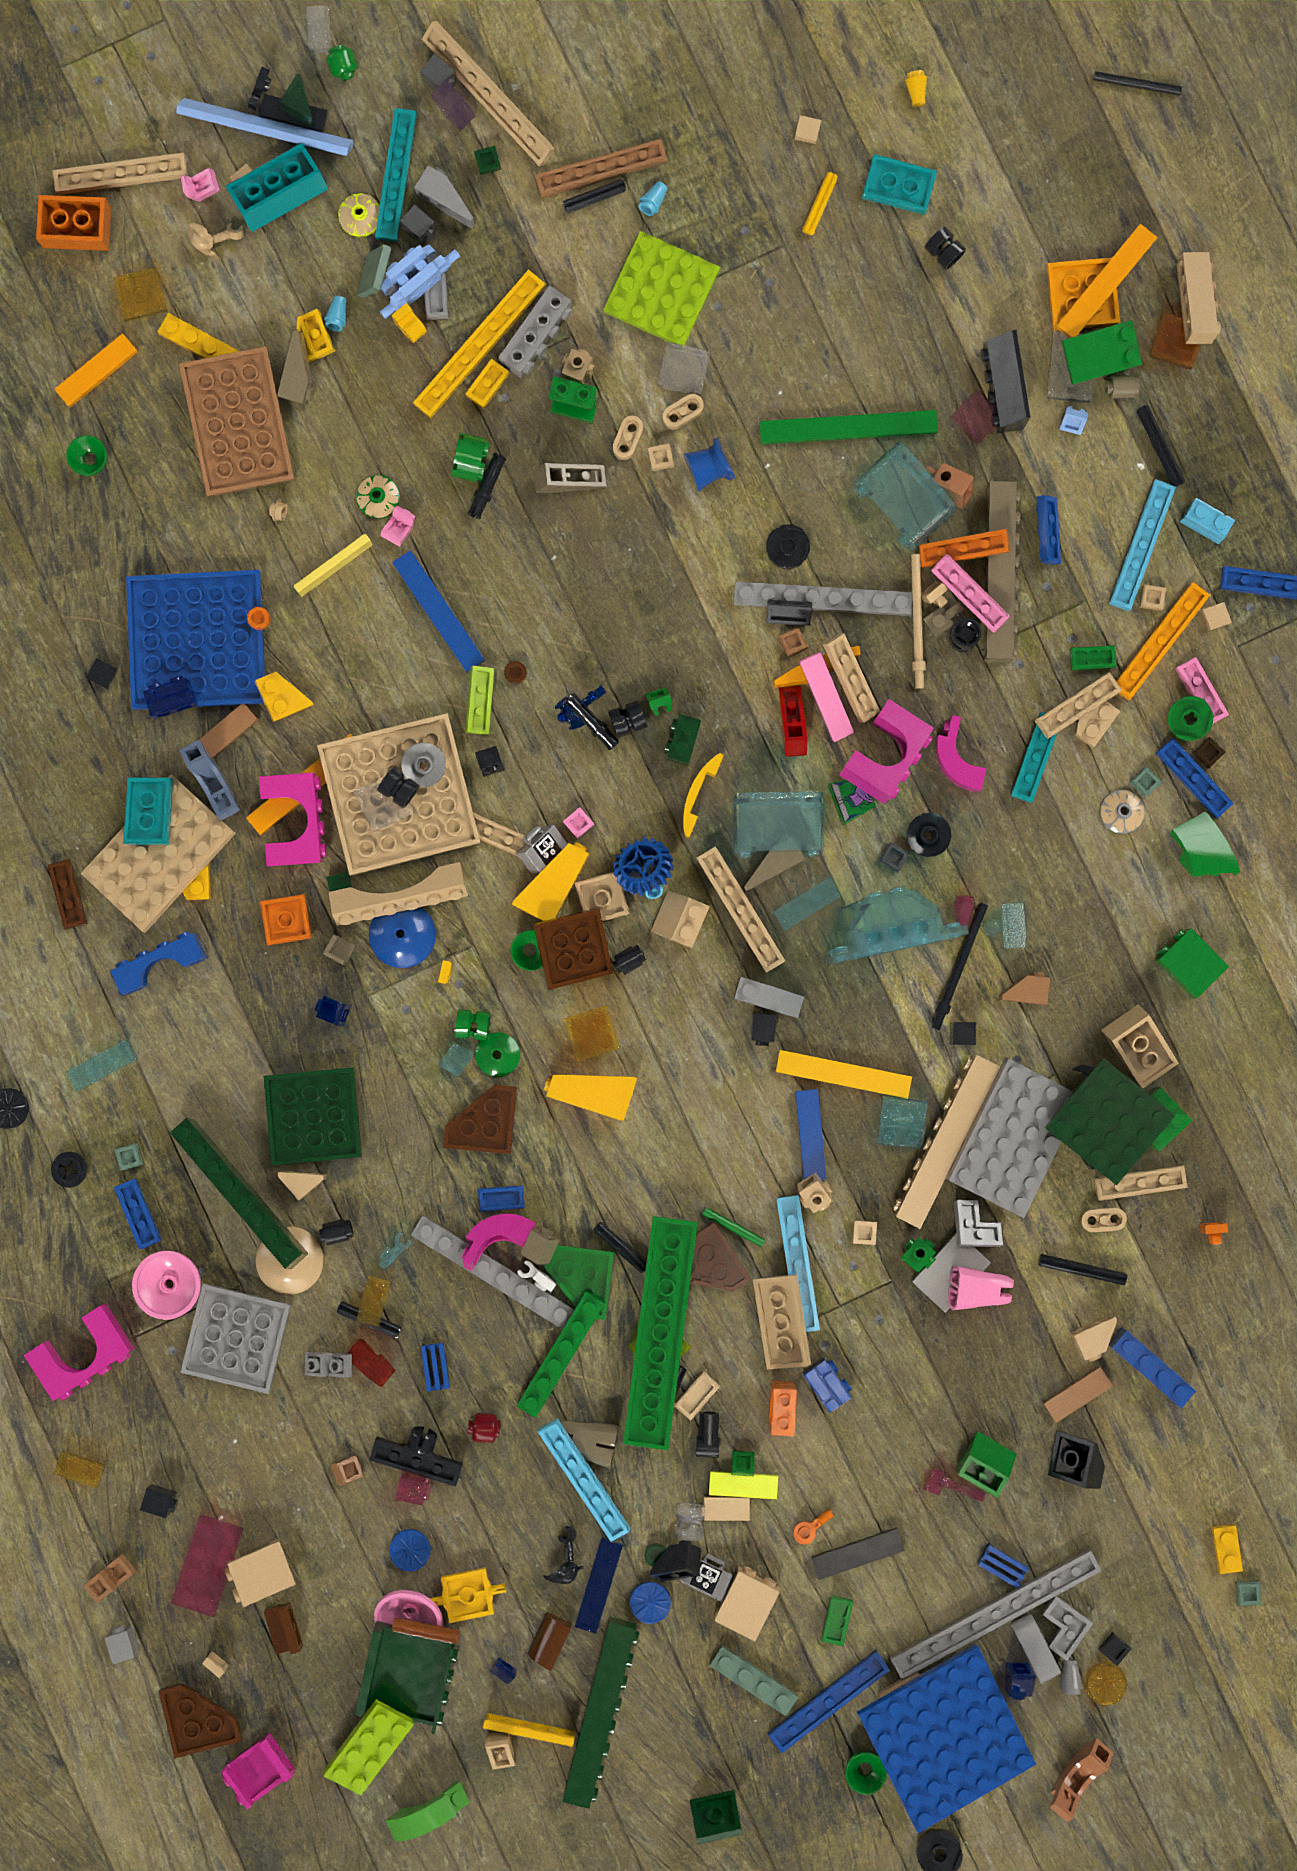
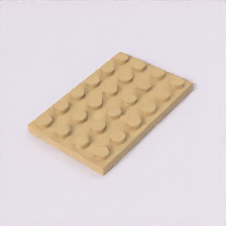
[81,774,236,933]

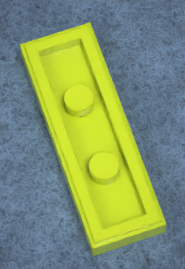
[709,1471,778,1499]

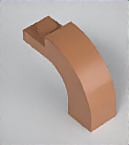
[1050,1738,1114,1822]

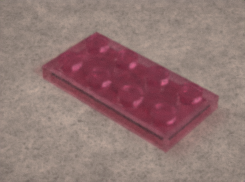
[171,1514,244,1617]

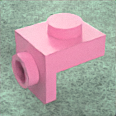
[180,168,220,202]
[380,506,415,547]

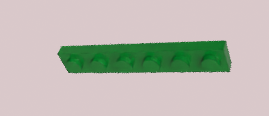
[517,1290,606,1418]

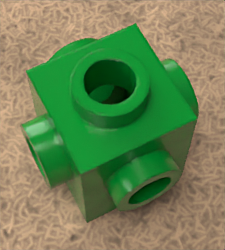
[901,1237,936,1273]

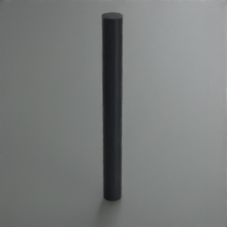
[1093,71,1182,95]

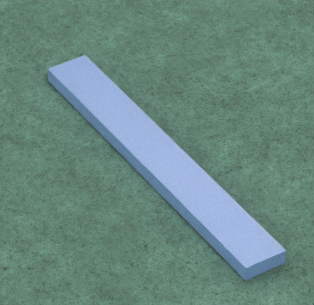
[176,98,354,156]

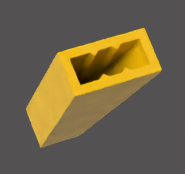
[512,842,589,921]
[544,1074,637,1121]

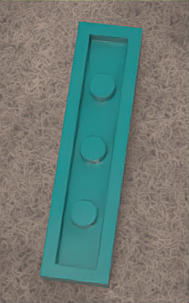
[1010,712,1057,803]

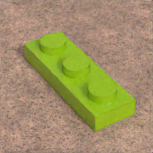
[465,666,494,736]

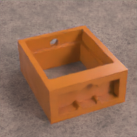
[768,1380,797,1436]

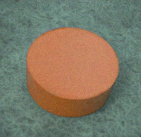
[247,607,271,630]

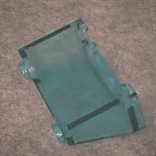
[854,441,956,551]
[732,791,824,858]

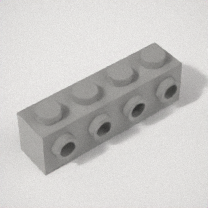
[499,285,573,379]

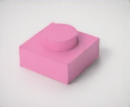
[563,807,595,839]

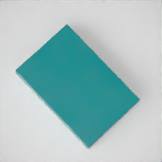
[862,154,937,215]
[123,778,173,845]

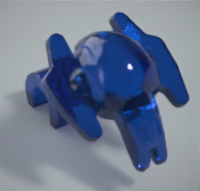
[555,685,607,730]

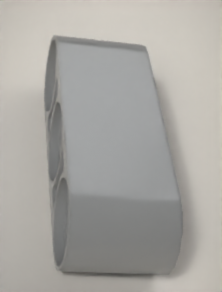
[1010,1613,1061,1684]

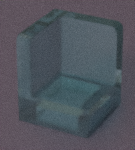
[439,1042,474,1077]

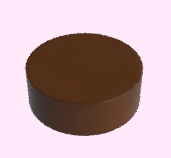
[504,661,527,684]

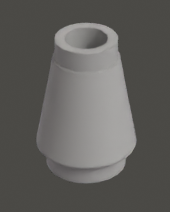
[1060,1660,1083,1695]

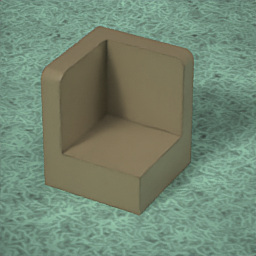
[323,935,357,966]

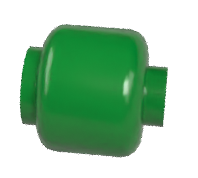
[326,45,359,81]

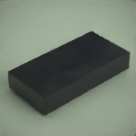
[766,600,812,626]

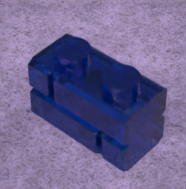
[143,676,198,719]

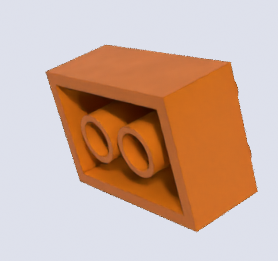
[36,195,111,251]

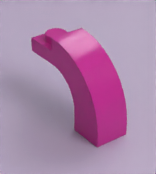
[935,715,986,793]
[462,1214,536,1271]

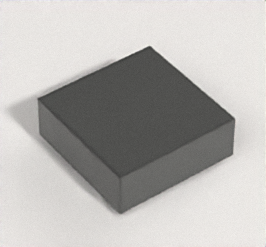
[879,842,910,873]

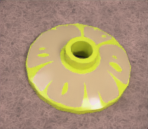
[338,193,380,237]

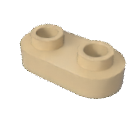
[663,394,704,430]
[613,416,643,460]
[1080,1207,1127,1232]

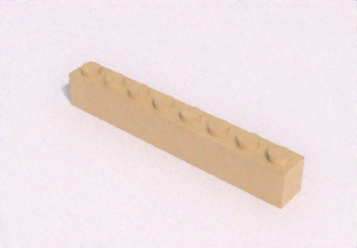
[893,1055,1000,1229]

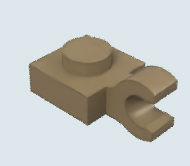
[923,602,964,638]

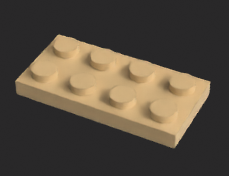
[753,1274,811,1369]

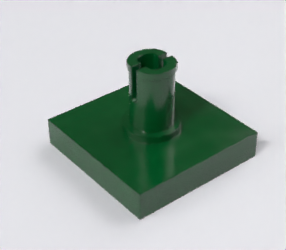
[690,1790,743,1845]

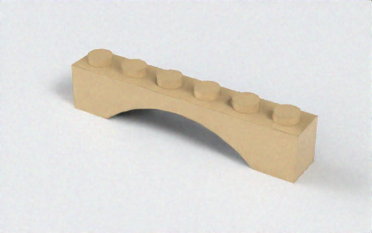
[329,862,468,926]

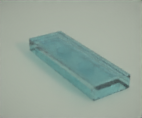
[773,877,842,931]
[66,1040,138,1091]

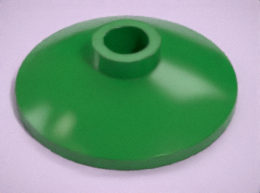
[475,1032,520,1077]

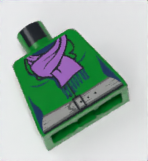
[828,780,876,826]

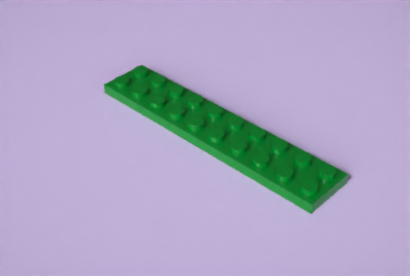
[623,1216,698,1451]

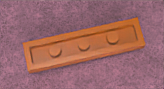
[919,529,1011,568]

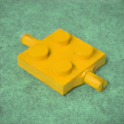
[430,1567,507,1623]

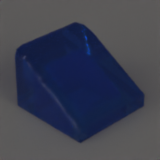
[490,1658,517,1684]

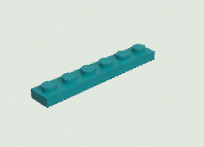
[375,108,417,243]

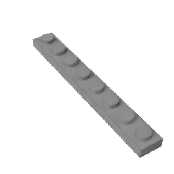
[734,582,912,616]
[411,1215,575,1329]

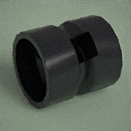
[924,226,966,270]
[949,618,982,652]
[608,700,647,738]
[377,767,420,809]

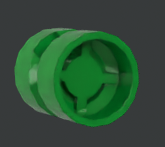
[455,1009,490,1041]

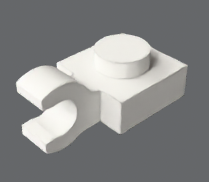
[517,1260,557,1292]

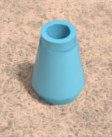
[639,182,668,216]
[324,296,347,332]

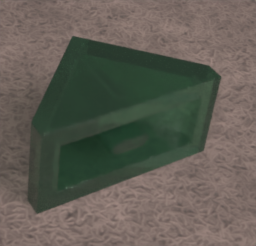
[280,74,314,126]

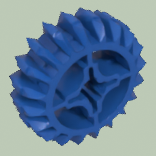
[613,837,674,897]

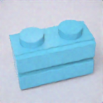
[1180,498,1235,544]

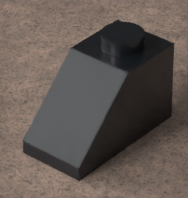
[650,1540,701,1582]

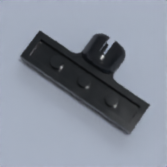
[369,1426,463,1487]

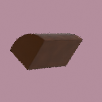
[528,1612,572,1671]

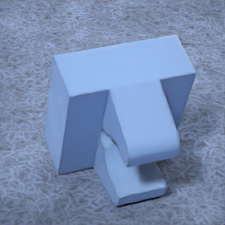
[1059,406,1088,435]

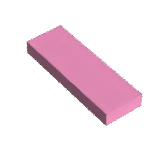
[1175,657,1229,723]

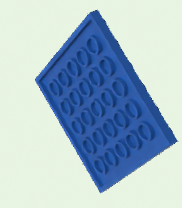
[126,570,265,710]
[857,1644,1036,1833]

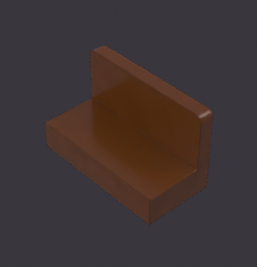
[264,1602,303,1654]

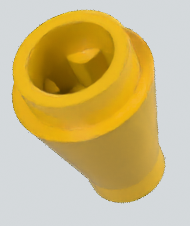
[905,70,927,106]

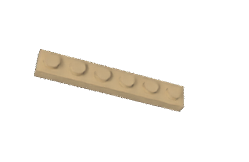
[53,153,188,195]
[696,846,785,973]

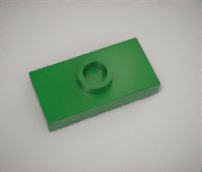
[1069,645,1117,671]
[821,1595,854,1647]

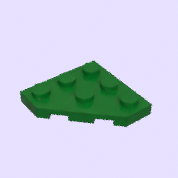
[544,1245,614,1320]

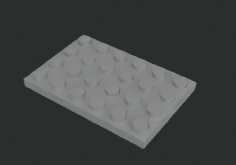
[946,1057,1073,1218]

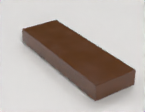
[47,859,88,930]

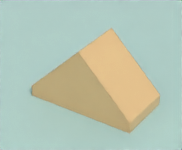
[278,1171,327,1201]
[485,1731,515,1769]

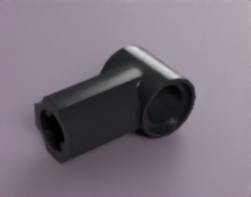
[696,1411,719,1458]

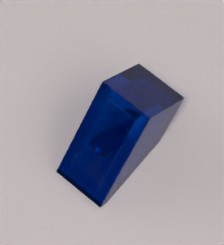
[315,996,352,1026]
[1005,1662,1036,1700]

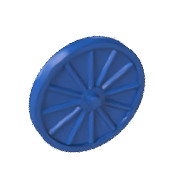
[389,1529,431,1571]
[630,1581,671,1624]

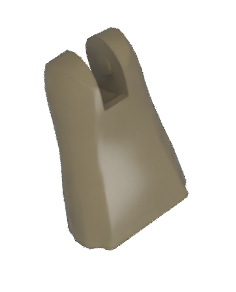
[560,1421,619,1468]

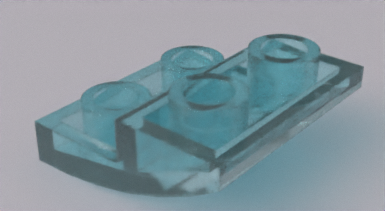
[877,1096,928,1149]

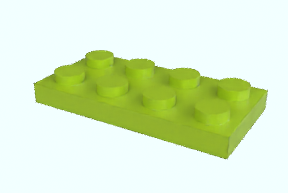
[323,1699,414,1795]

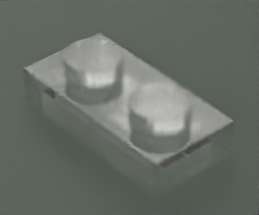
[306,5,332,53]

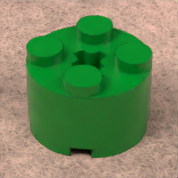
[451,432,490,483]

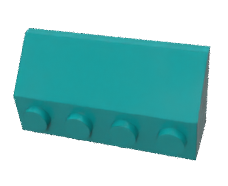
[225,143,328,232]

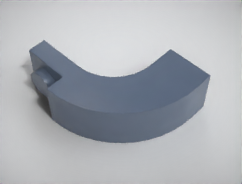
[179,740,240,821]

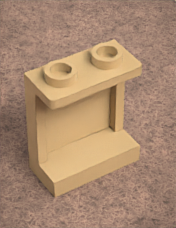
[224,1539,295,1607]
[714,1566,780,1641]

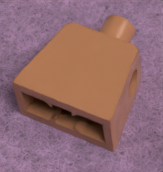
[922,463,974,510]

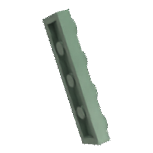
[709,1645,798,1716]

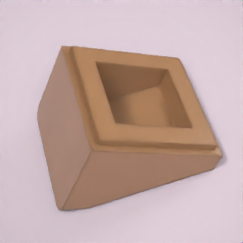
[331,1455,364,1485]

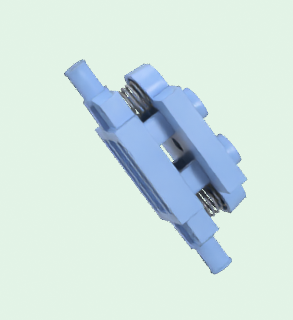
[379,245,460,319]

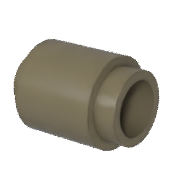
[1105,375,1139,399]

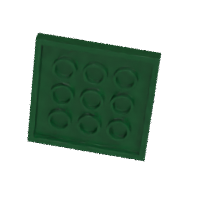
[1045,1057,1175,1186]
[264,1067,362,1166]

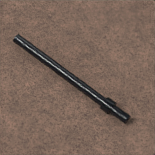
[931,903,988,1031]

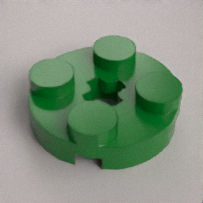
[1168,696,1214,741]

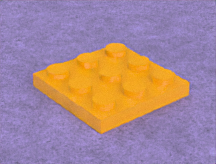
[1046,258,1120,331]

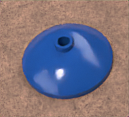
[369,907,436,968]

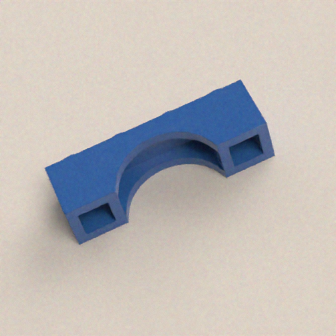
[111,931,208,996]
[1108,1327,1196,1408]

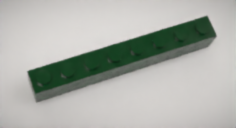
[170,1118,308,1269]
[563,1616,640,1809]

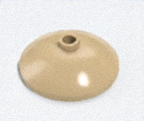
[256,1226,324,1295]

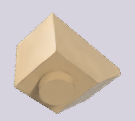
[1070,1314,1117,1362]

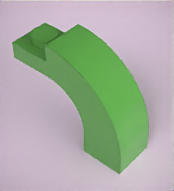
[385,1782,470,1841]

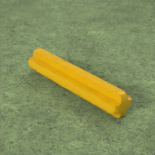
[803,172,838,235]

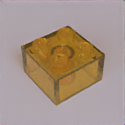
[563,1005,620,1062]

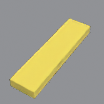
[294,534,373,597]

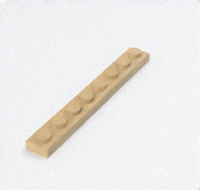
[422,21,555,167]

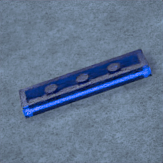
[575,1538,623,1634]

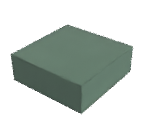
[1129,766,1162,798]
[114,1143,143,1171]
[1235,1580,1261,1606]

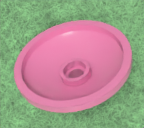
[132,1251,201,1319]
[374,1590,443,1627]

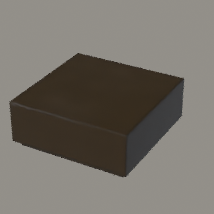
[1193,737,1225,769]

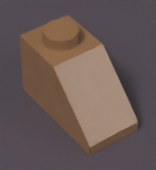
[999,972,1050,1005]

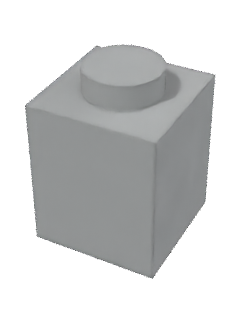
[105,1624,140,1665]

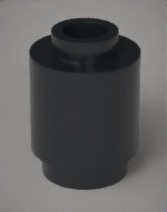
[612,945,647,975]
[319,1219,354,1246]

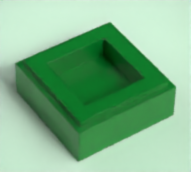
[731,1451,755,1477]

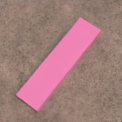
[931,554,1011,633]
[799,652,854,742]

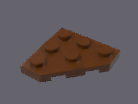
[443,1085,517,1154]
[690,1222,751,1292]
[158,1683,243,1759]

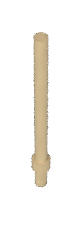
[911,554,926,689]

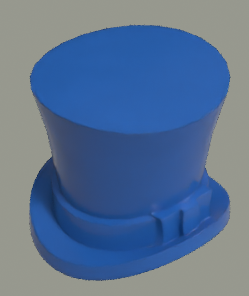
[683,438,735,492]

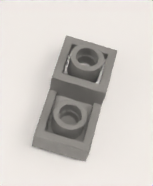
[305,1352,352,1378]

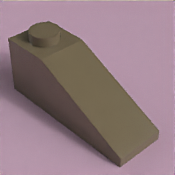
[277,330,314,404]
[533,463,607,493]
[743,835,805,893]

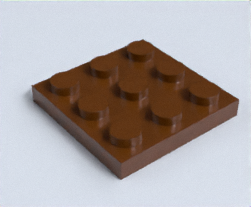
[533,908,613,990]

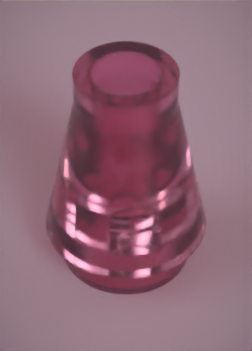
[953,895,976,928]

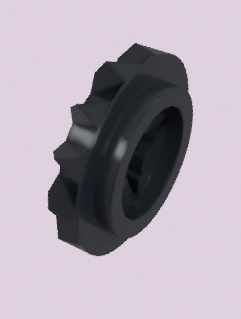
[51,1152,88,1188]

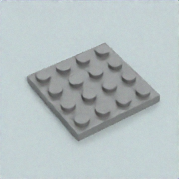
[180,1283,292,1394]

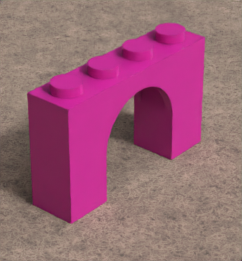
[840,699,934,805]
[259,772,327,866]
[24,1303,135,1401]

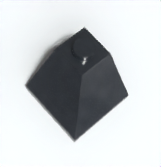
[1048,1431,1105,1489]

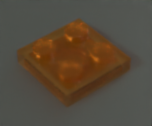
[1149,313,1201,370]

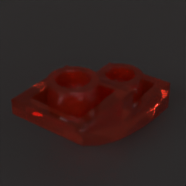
[347,1339,396,1387]

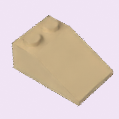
[1101,1005,1179,1089]

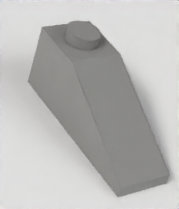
[414,166,475,229]
[733,977,804,1018]

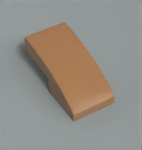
[83,1553,136,1603]

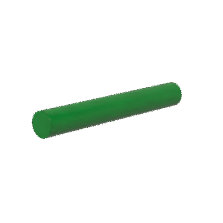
[702,1207,765,1247]

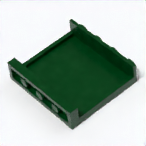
[355,1621,459,1734]

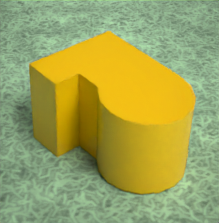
[392,303,427,343]

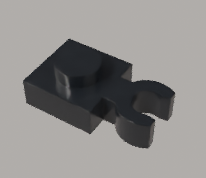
[248,66,272,111]

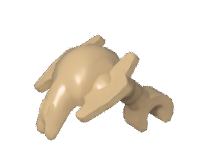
[187,222,244,256]

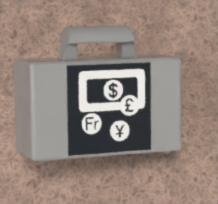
[517,825,567,874]
[680,1554,734,1602]

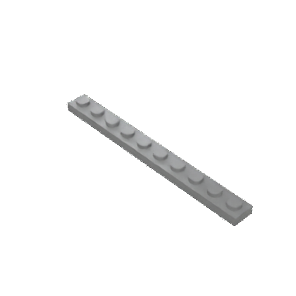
[890,1549,1101,1680]

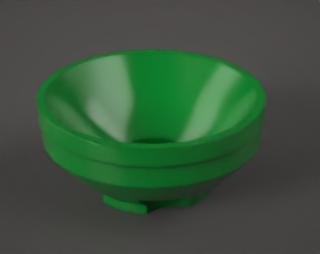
[66,435,108,477]
[510,930,542,971]
[845,1751,887,1795]

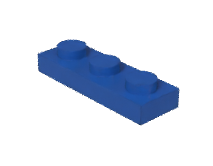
[1036,495,1061,565]
[114,1178,162,1250]

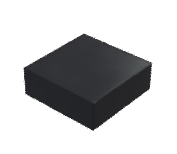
[86,658,118,689]
[1099,1632,1132,1666]

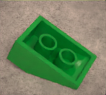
[1061,320,1142,385]

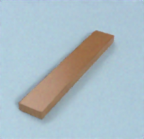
[535,139,667,198]

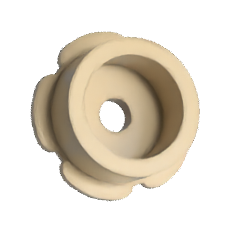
[269,500,288,521]

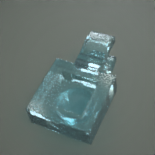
[378,1231,413,1270]

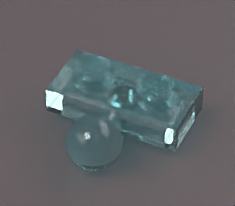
[983,902,1028,949]

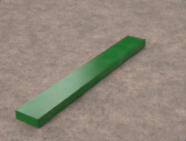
[759,410,938,445]

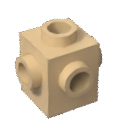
[561,349,595,384]
[797,1172,833,1213]

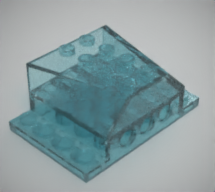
[823,886,969,966]

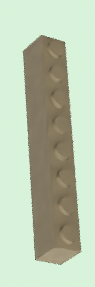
[983,481,1020,663]

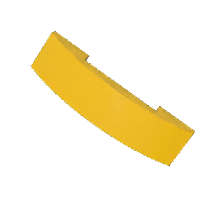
[683,753,724,839]

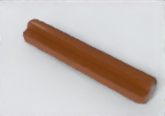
[392,1617,460,1644]

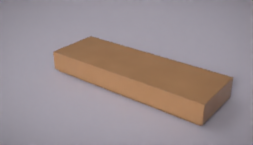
[199,704,259,759]
[1043,1366,1113,1423]

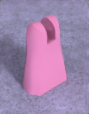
[948,1266,1014,1310]

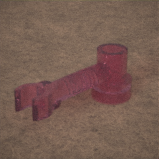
[923,1468,986,1502]

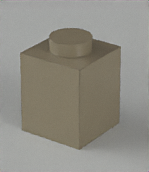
[520,1227,560,1265]

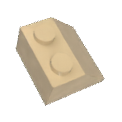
[651,891,710,949]

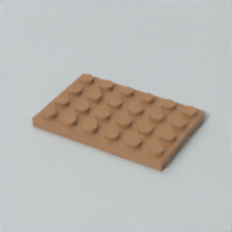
[179,346,295,497]

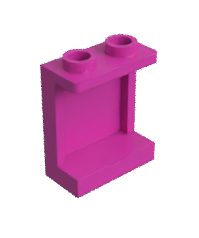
[221,1732,296,1809]

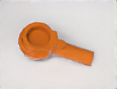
[793,1509,834,1545]

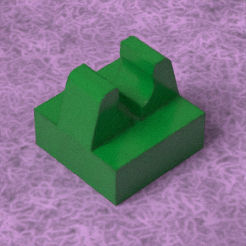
[645,687,672,716]

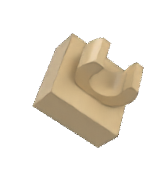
[921,581,948,608]

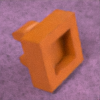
[1200,1222,1228,1245]

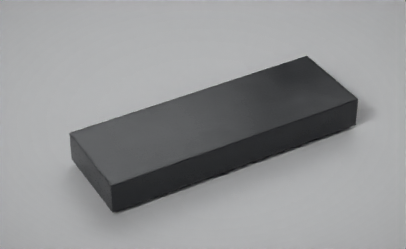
[258,94,329,133]

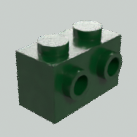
[664,714,701,766]

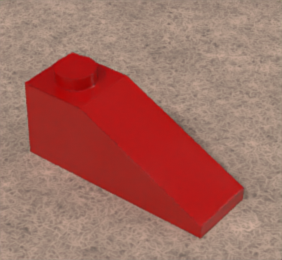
[778,686,808,757]

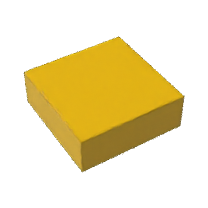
[438,960,453,984]

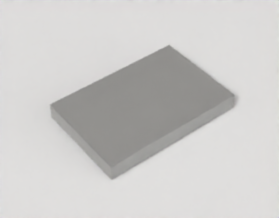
[912,1233,991,1313]

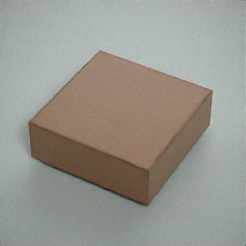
[778,627,808,657]

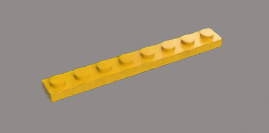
[413,269,546,419]

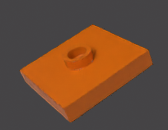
[260,894,312,946]

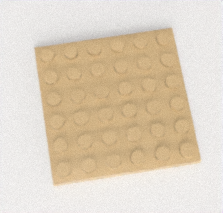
[317,713,481,876]

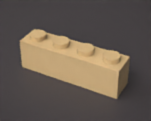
[1177,252,1221,344]

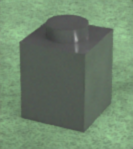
[420,54,456,97]
[400,205,437,245]

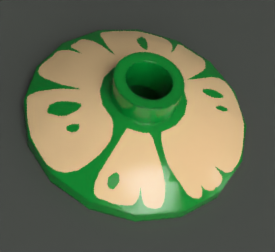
[356,475,400,519]

